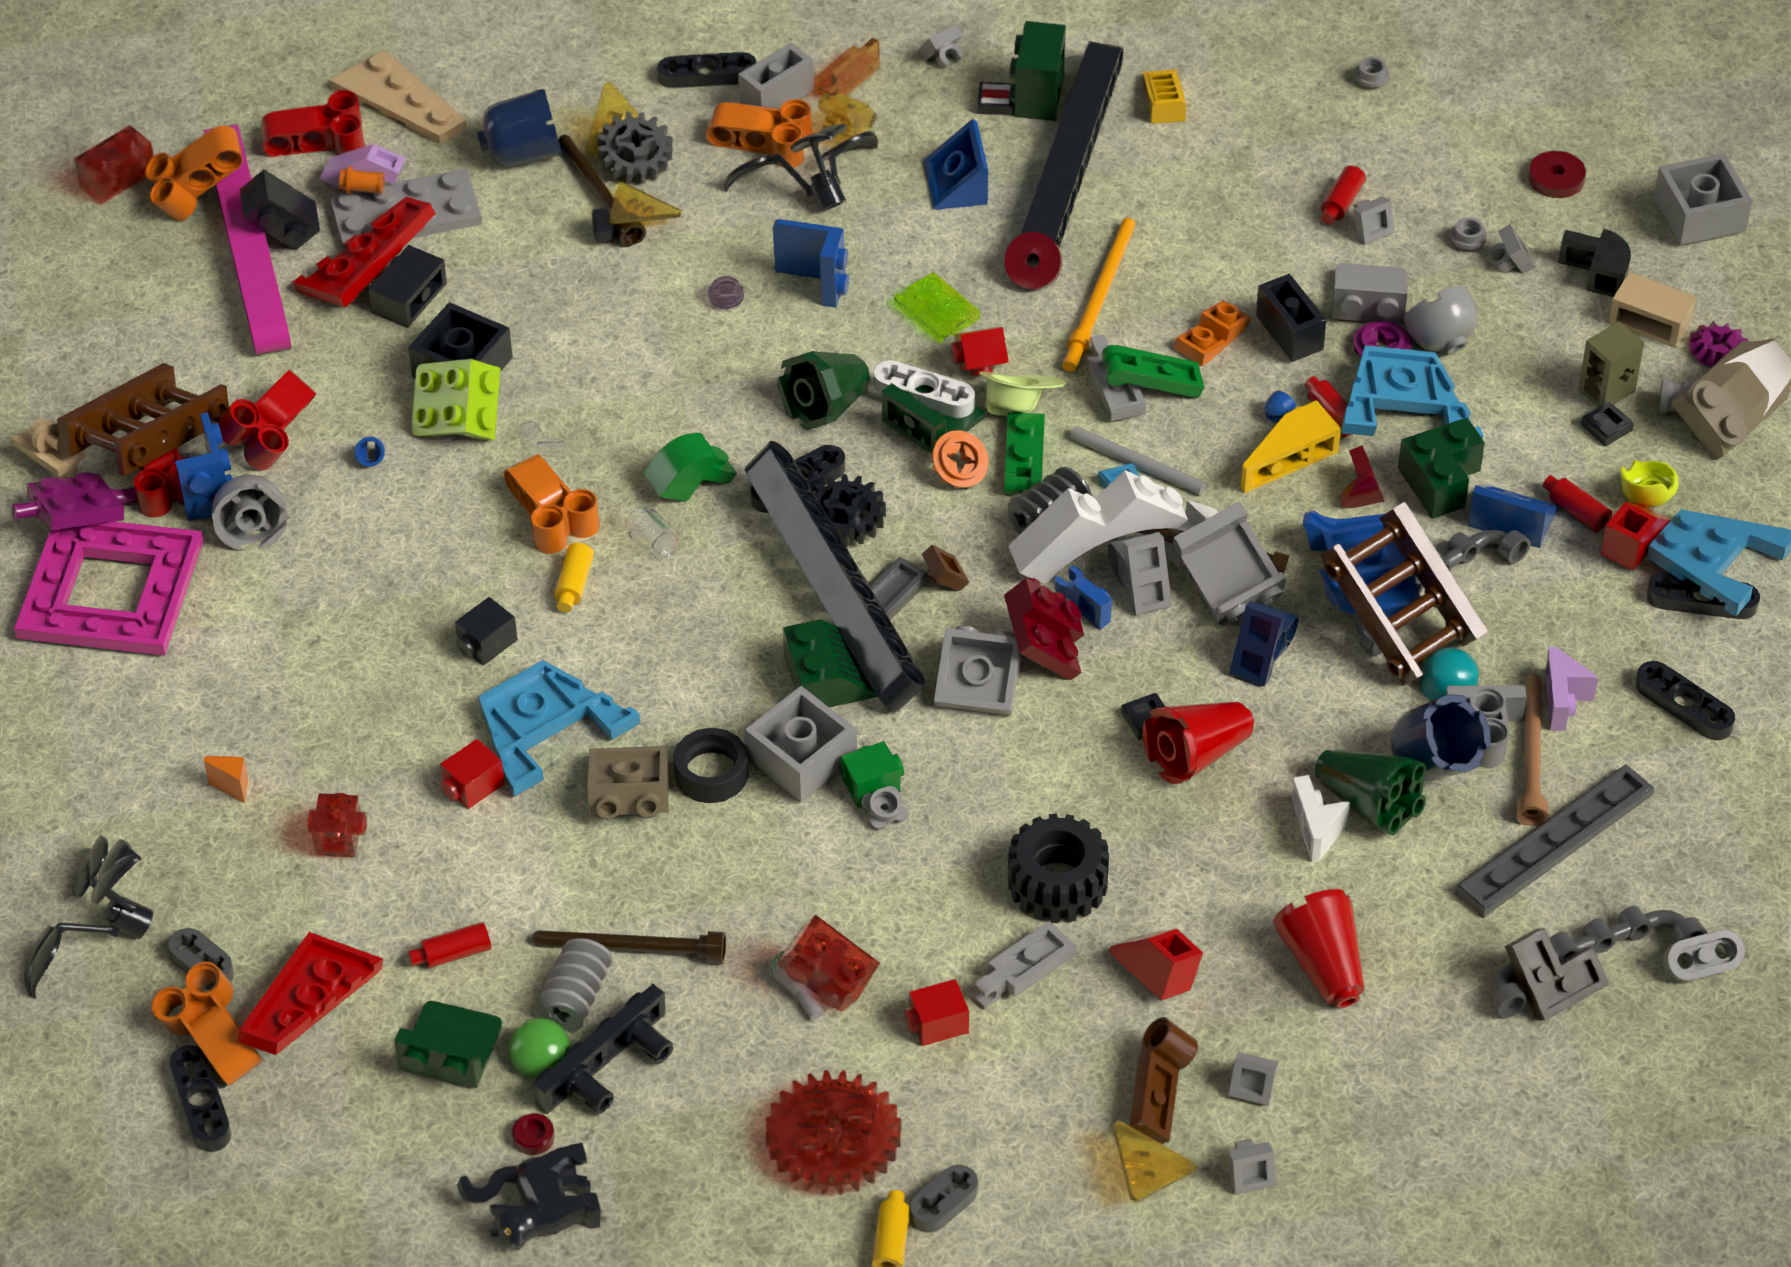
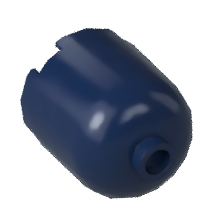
[477,89,562,167]
[1391,694,1491,780]

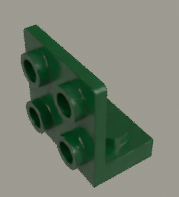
[882,383,984,453]

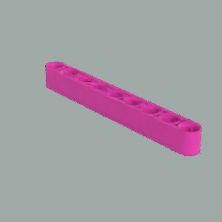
[203,123,292,355]

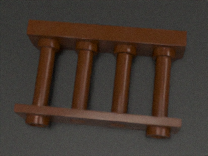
[57,363,229,476]
[1320,502,1488,686]

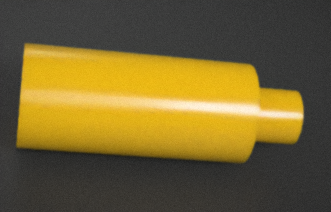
[554,543,594,613]
[872,1190,910,1267]

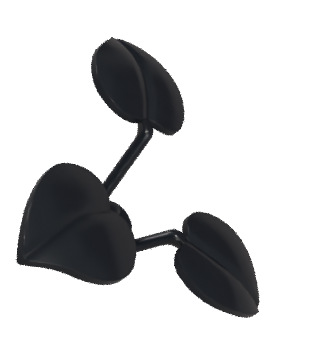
[724,123,878,212]
[24,835,153,999]

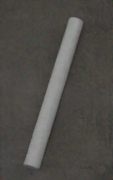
[1070,426,1207,496]

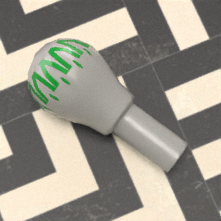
[771,949,825,1021]

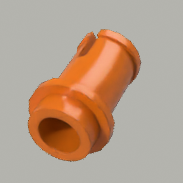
[339,166,385,195]

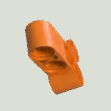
[706,99,812,168]
[145,125,243,221]
[504,454,600,554]
[152,962,263,1086]

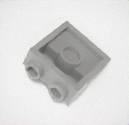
[934,626,1022,716]

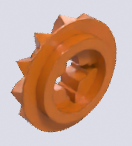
[930,430,989,489]

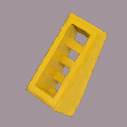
[1142,69,1186,124]

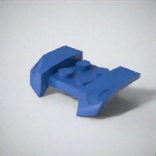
[1303,511,1421,617]

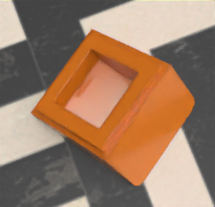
[204,756,249,802]

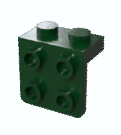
[394,1001,502,1088]

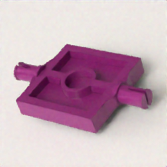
[11,472,138,530]

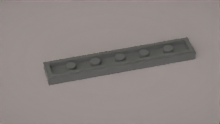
[1455,764,1654,918]

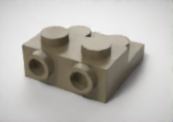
[587,746,669,819]

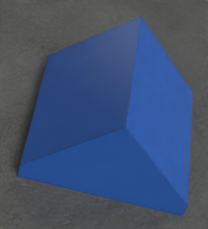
[924,118,988,210]
[1468,484,1558,548]

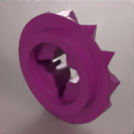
[1354,321,1412,358]
[1689,321,1748,367]

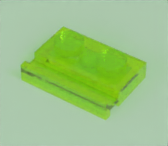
[894,271,980,344]

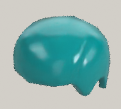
[1421,647,1479,701]

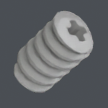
[537,938,613,1032]

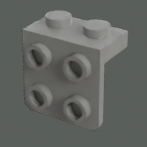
[1332,263,1408,324]

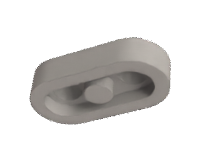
[1663,930,1745,982]

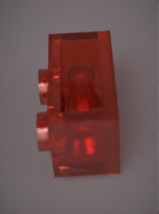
[74,125,154,205]
[777,914,880,1012]

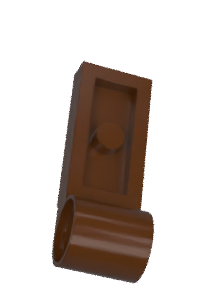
[1129,1017,1198,1146]

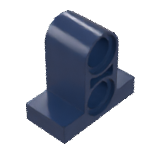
[1229,601,1299,687]

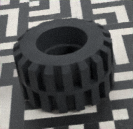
[1008,813,1109,923]

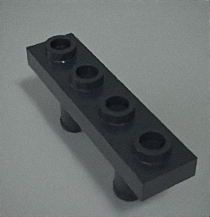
[533,984,673,1115]

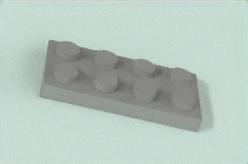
[329,168,482,251]

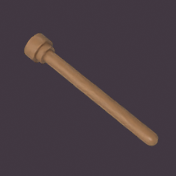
[1516,673,1549,826]

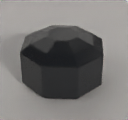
[591,208,615,242]

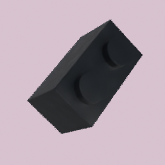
[240,169,320,250]
[368,245,447,328]
[1256,273,1327,362]

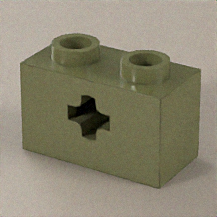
[1578,322,1644,407]

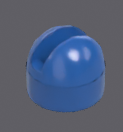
[1264,390,1296,423]
[355,436,386,467]

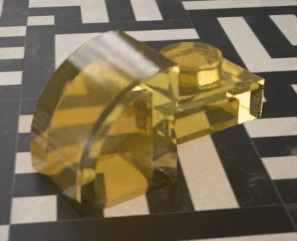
[817,93,878,140]

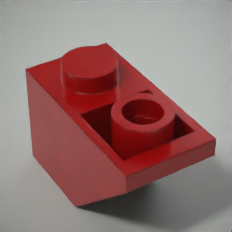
[1601,502,1671,571]
[1109,928,1203,1001]

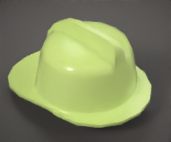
[979,372,1066,417]

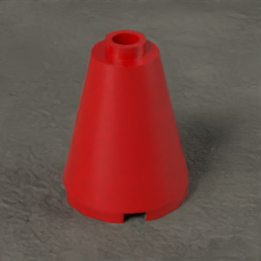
[1143,702,1254,784]
[1273,889,1365,1008]

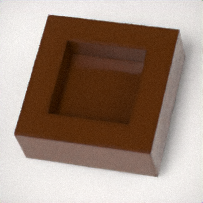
[922,545,969,591]

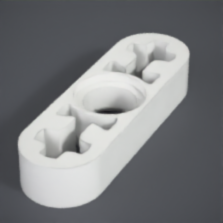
[874,360,975,418]

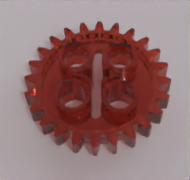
[765,1070,901,1195]

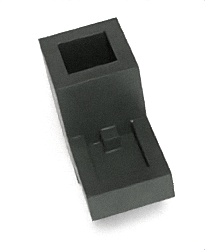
[1558,228,1631,297]

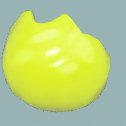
[1620,460,1679,508]

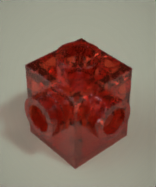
[307,793,367,857]

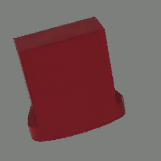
[1339,445,1385,508]

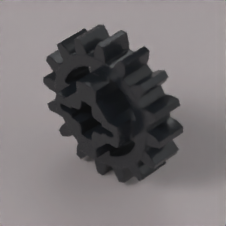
[814,474,886,547]

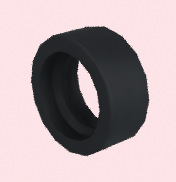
[673,727,749,804]

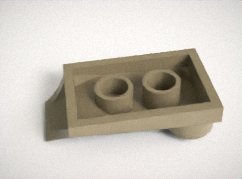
[1670,338,1791,460]

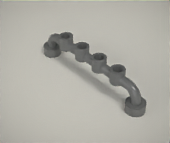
[1355,529,1531,656]
[1490,906,1707,1018]

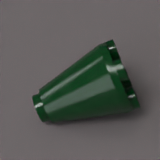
[1314,749,1426,836]

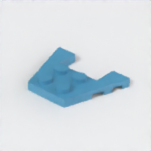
[1341,345,1483,439]
[1647,509,1791,616]
[478,660,640,797]

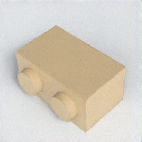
[1609,272,1697,348]

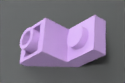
[320,144,406,190]

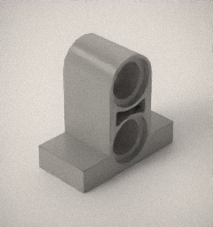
[1108,532,1172,615]
[1446,685,1527,768]

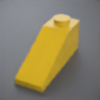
[1241,400,1341,493]

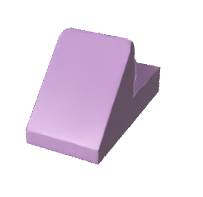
[1545,647,1598,731]

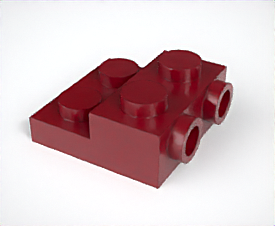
[1004,578,1085,680]

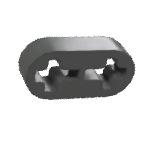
[168,928,234,990]
[910,1164,978,1233]

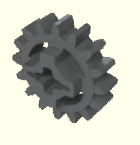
[597,112,673,184]

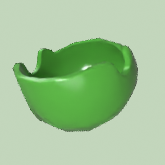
[508,1017,571,1080]

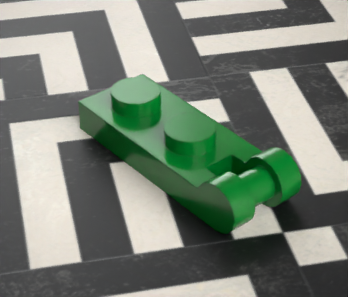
[1101,345,1205,398]
[1004,412,1045,495]

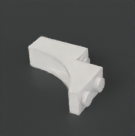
[1009,470,1188,583]

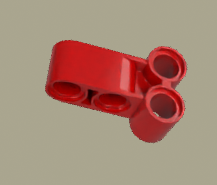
[261,90,365,157]
[218,369,317,471]
[127,420,191,518]

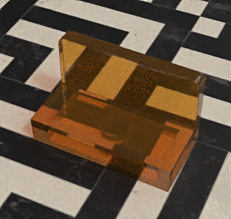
[812,37,880,105]

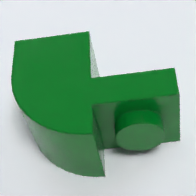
[644,433,737,501]

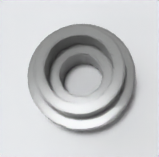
[1355,57,1389,88]
[1451,217,1487,250]

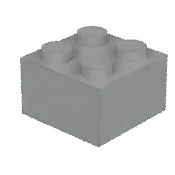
[1653,153,1752,245]
[745,686,857,802]

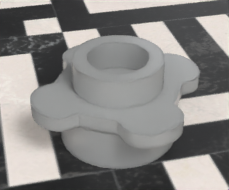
[862,786,907,830]

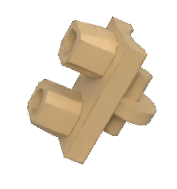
[12,418,86,479]

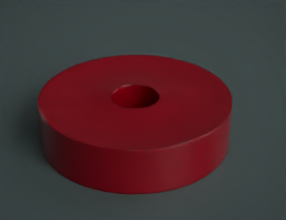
[1529,150,1586,198]
[1004,232,1063,290]

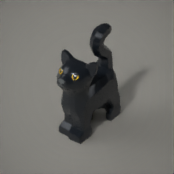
[457,1143,601,1250]

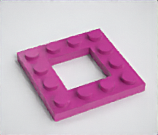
[14,521,204,656]

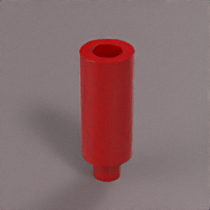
[1321,165,1366,225]
[1305,376,1352,438]
[1542,475,1612,533]
[408,922,492,968]

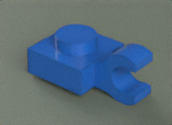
[1054,566,1112,630]

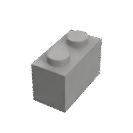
[738,43,814,109]

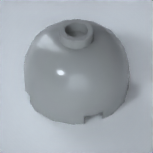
[1403,286,1478,354]
[211,474,288,551]

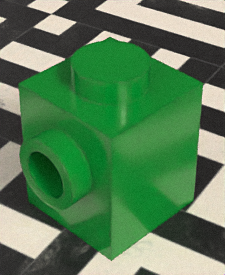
[841,741,905,808]

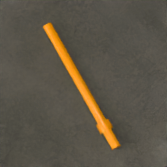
[1062,217,1136,372]

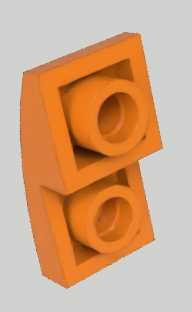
[1174,300,1251,366]

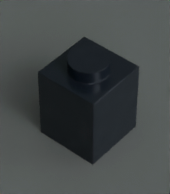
[455,597,518,666]

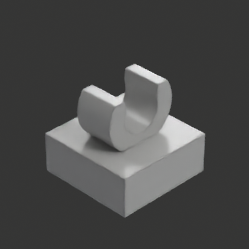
[919,24,964,69]
[1353,196,1395,244]
[1489,224,1536,273]
[1228,1052,1279,1106]
[1228,1139,1276,1194]

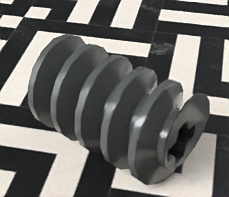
[1008,466,1092,534]

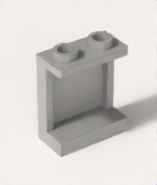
[1173,501,1286,624]

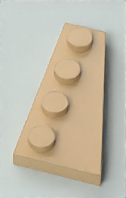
[329,49,467,144]

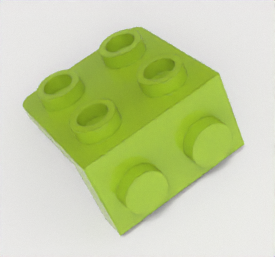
[411,359,501,441]

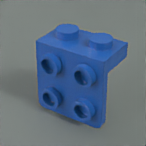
[772,219,849,308]
[175,413,232,521]

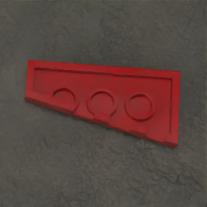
[292,196,436,308]
[238,932,383,1056]

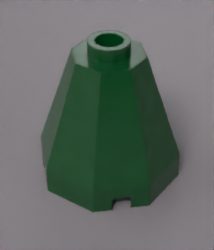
[777,351,870,430]

